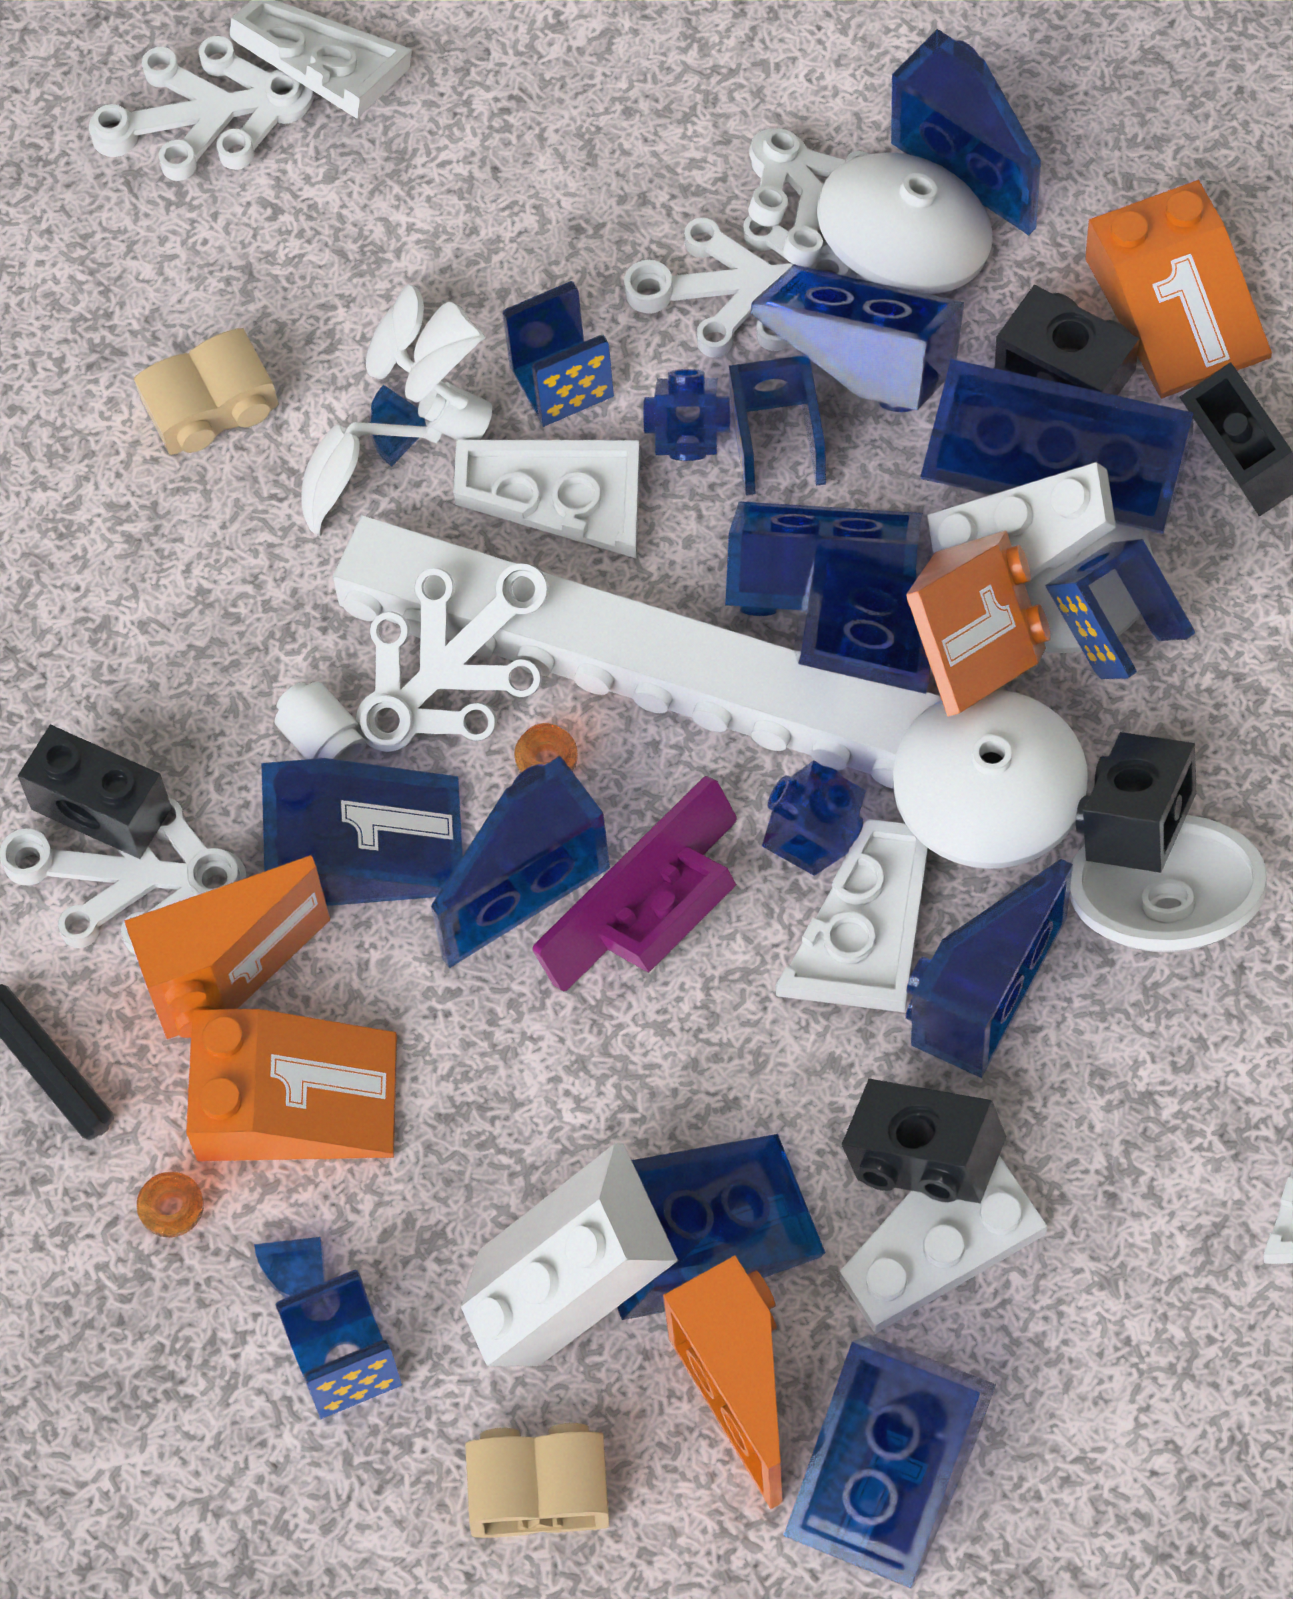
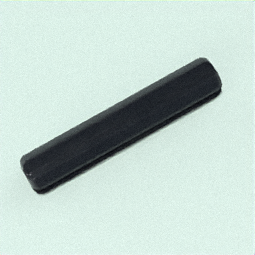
[0,984,114,1140]

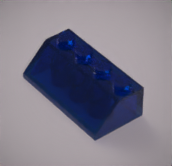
[920,359,1194,534]

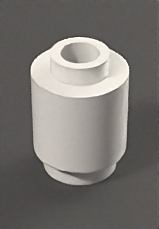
[274,682,366,775]

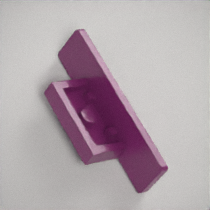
[532,776,737,991]

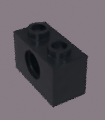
[994,284,1139,423]
[1179,362,1293,517]
[17,724,172,859]
[1076,732,1197,873]
[841,1078,1006,1204]

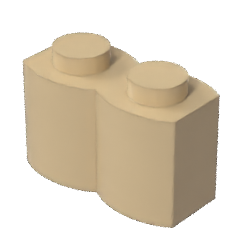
[134,328,279,455]
[465,1423,609,1538]

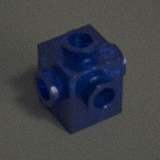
[643,369,730,461]
[762,760,866,876]

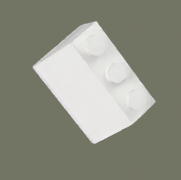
[461,1143,678,1366]

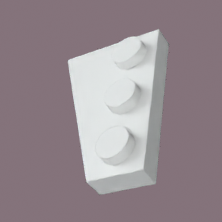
[230,0,412,119]
[453,440,640,559]
[928,462,1116,578]
[775,819,929,1013]
[840,1155,1047,1334]

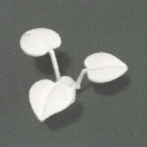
[301,284,492,536]

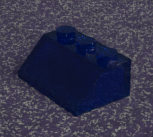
[725,501,923,624]

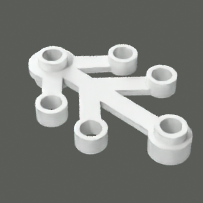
[89,36,313,181]
[748,128,901,304]
[624,215,857,357]
[356,564,549,752]
[0,798,247,954]

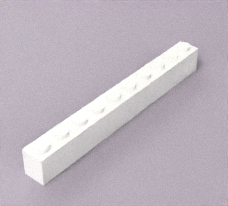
[333,515,942,788]

